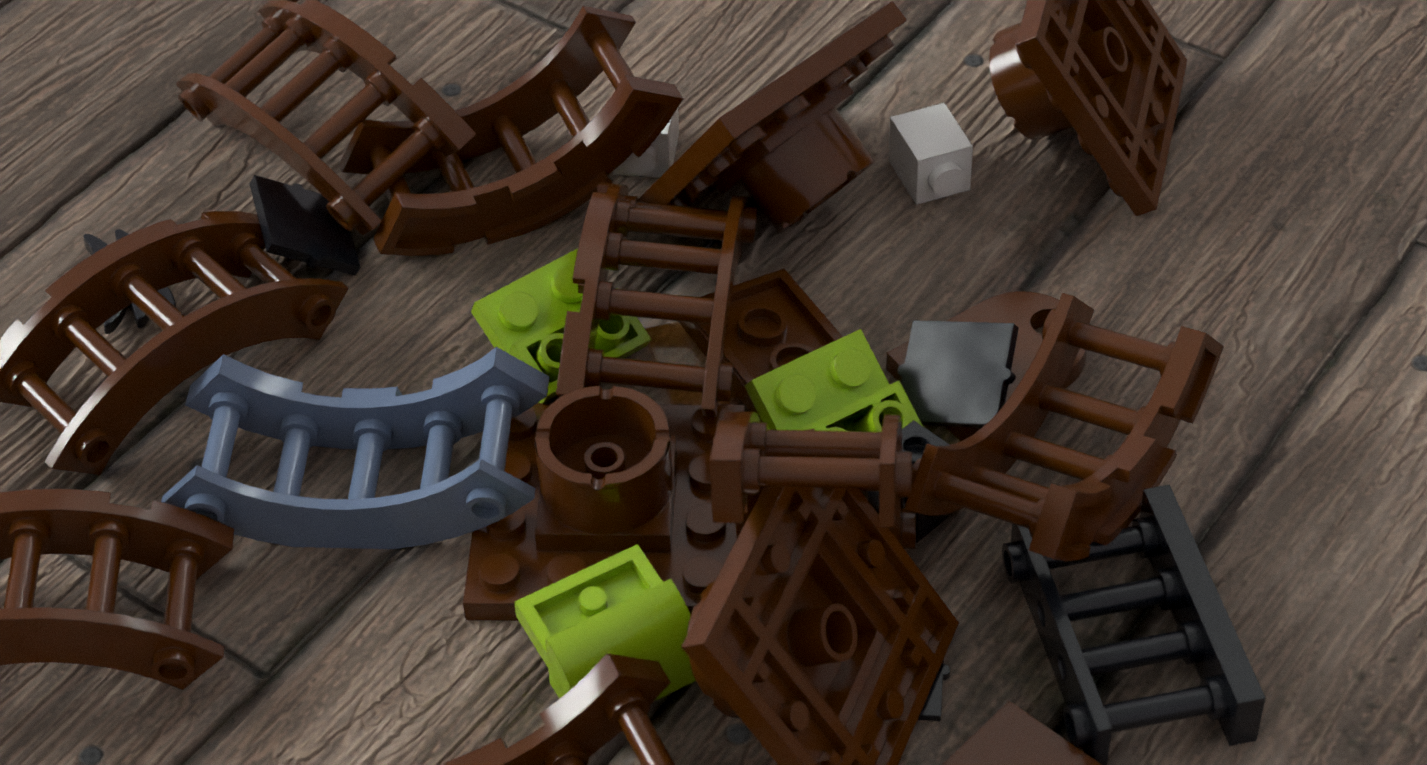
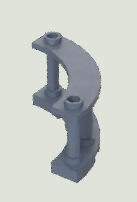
[161,347,549,549]

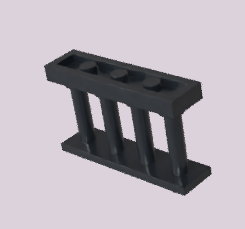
[1002,485,1266,765]

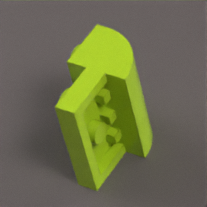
[471,248,651,404]
[745,329,922,432]
[515,544,696,702]

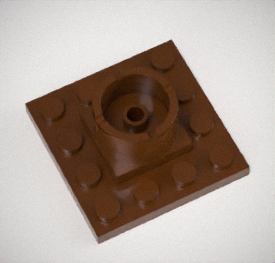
[989,0,1188,216]
[638,1,907,233]
[463,386,744,621]
[681,429,959,765]

